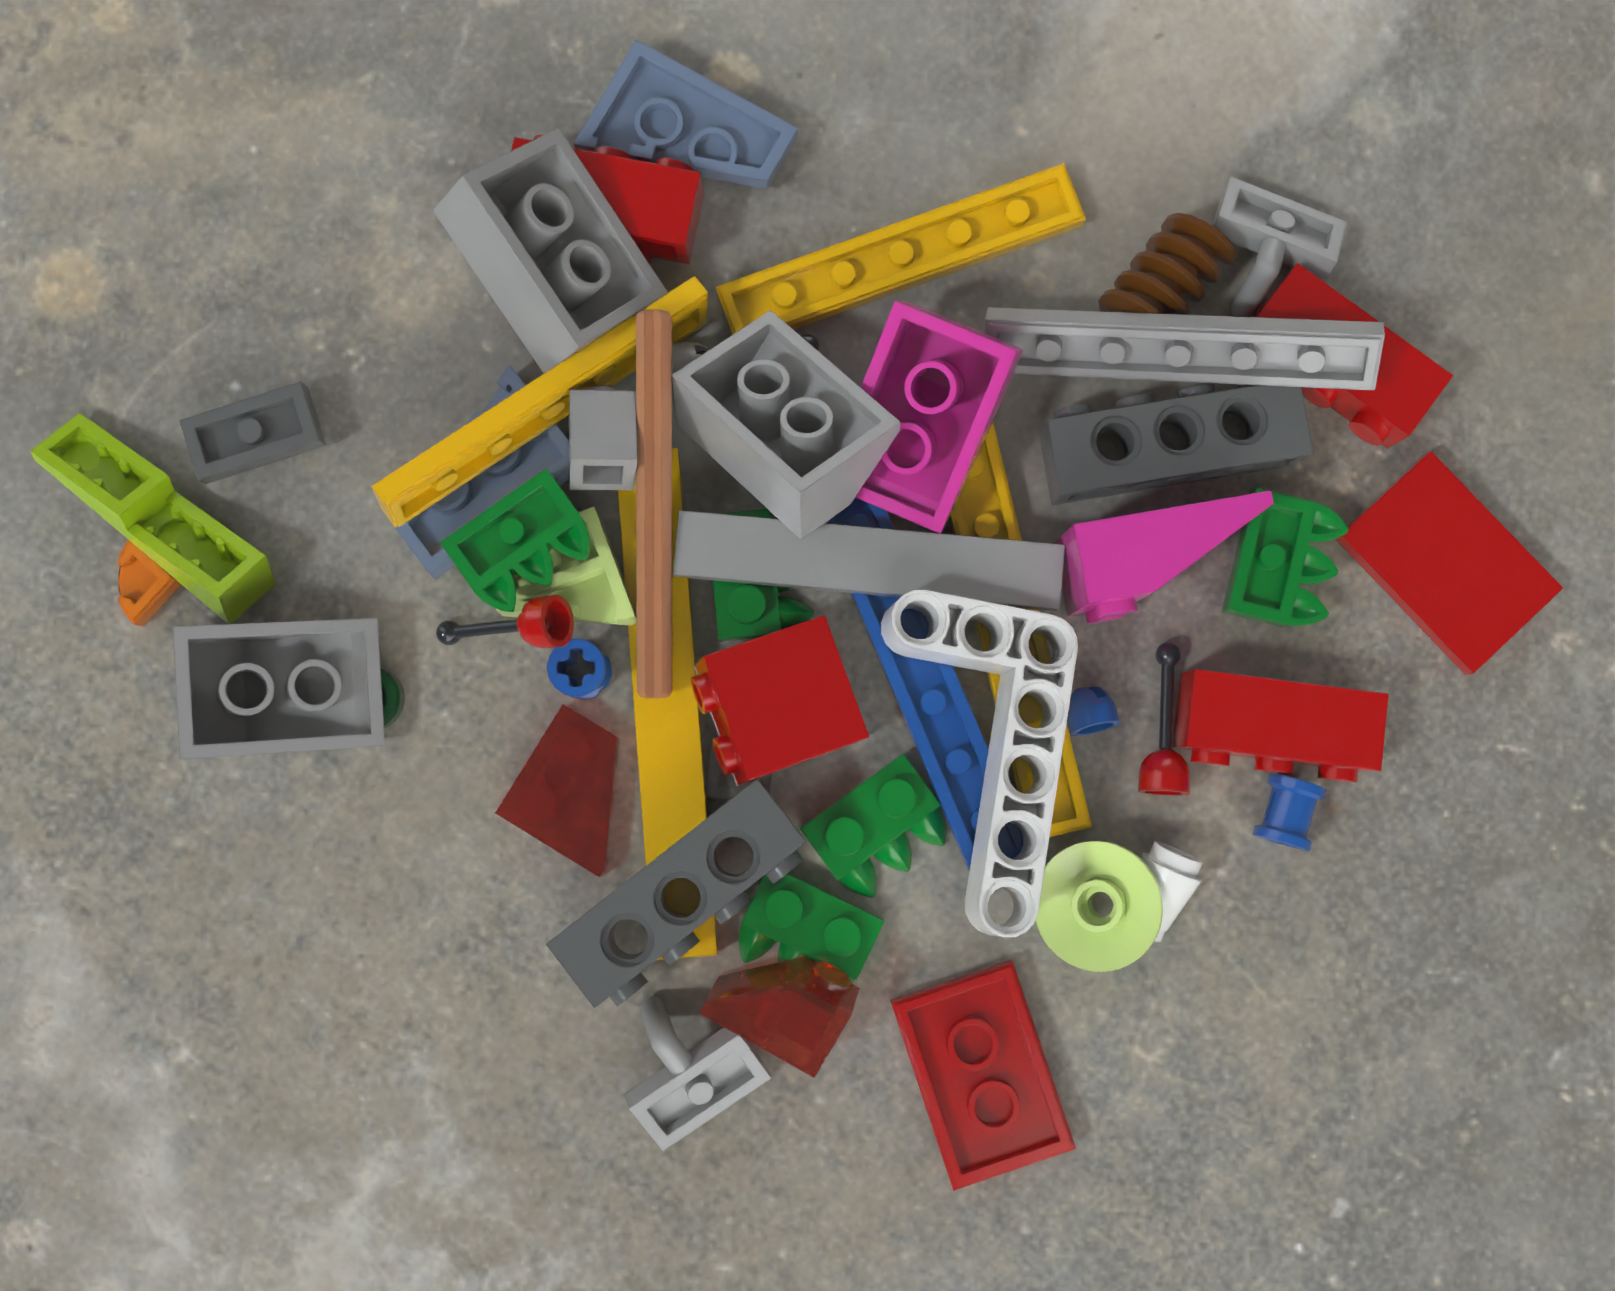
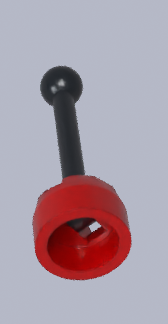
[436,595,574,649]
[1138,642,1191,796]

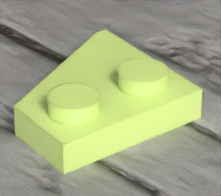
[496,506,637,626]

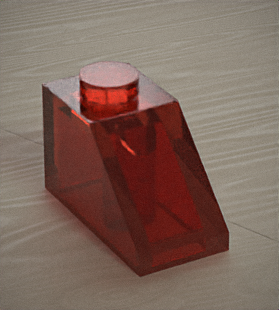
[699,956,860,1078]

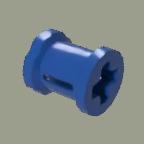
[547,638,612,700]
[1252,773,1327,852]

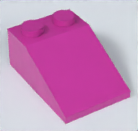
[856,301,1024,534]
[1054,490,1274,624]

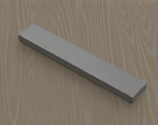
[985,307,1385,390]
[673,510,1065,611]

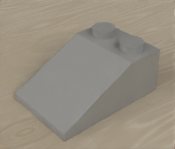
[173,618,385,760]

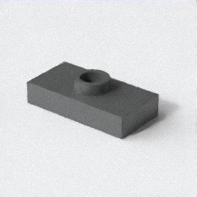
[179,381,326,484]

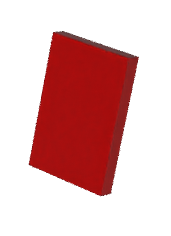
[1335,451,1563,675]
[890,960,1076,1191]

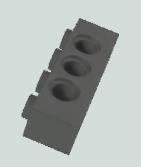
[1039,384,1314,505]
[546,779,806,1008]

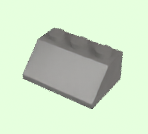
[432,128,668,373]
[672,310,900,540]

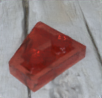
[495,704,619,878]

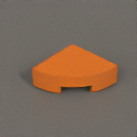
[117,540,182,627]

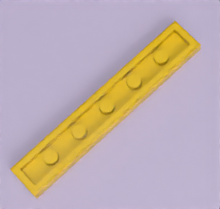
[715,163,1086,335]
[371,276,708,527]

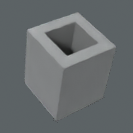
[569,386,637,490]

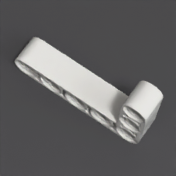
[881,590,1078,937]

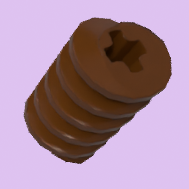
[1098,213,1237,315]

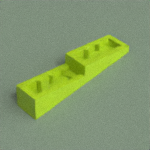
[30,413,276,624]

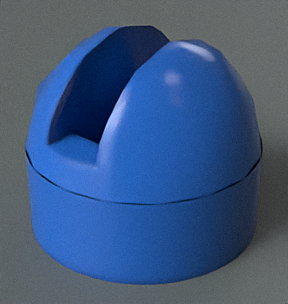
[1067,686,1120,736]

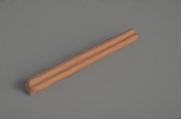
[636,309,672,698]

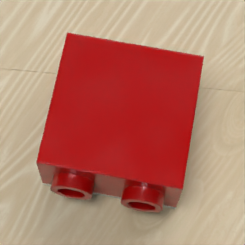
[691,615,869,786]

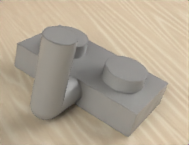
[1212,177,1347,317]
[624,997,772,1151]

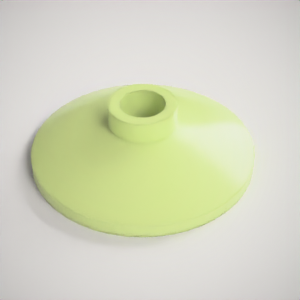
[1035,841,1163,972]

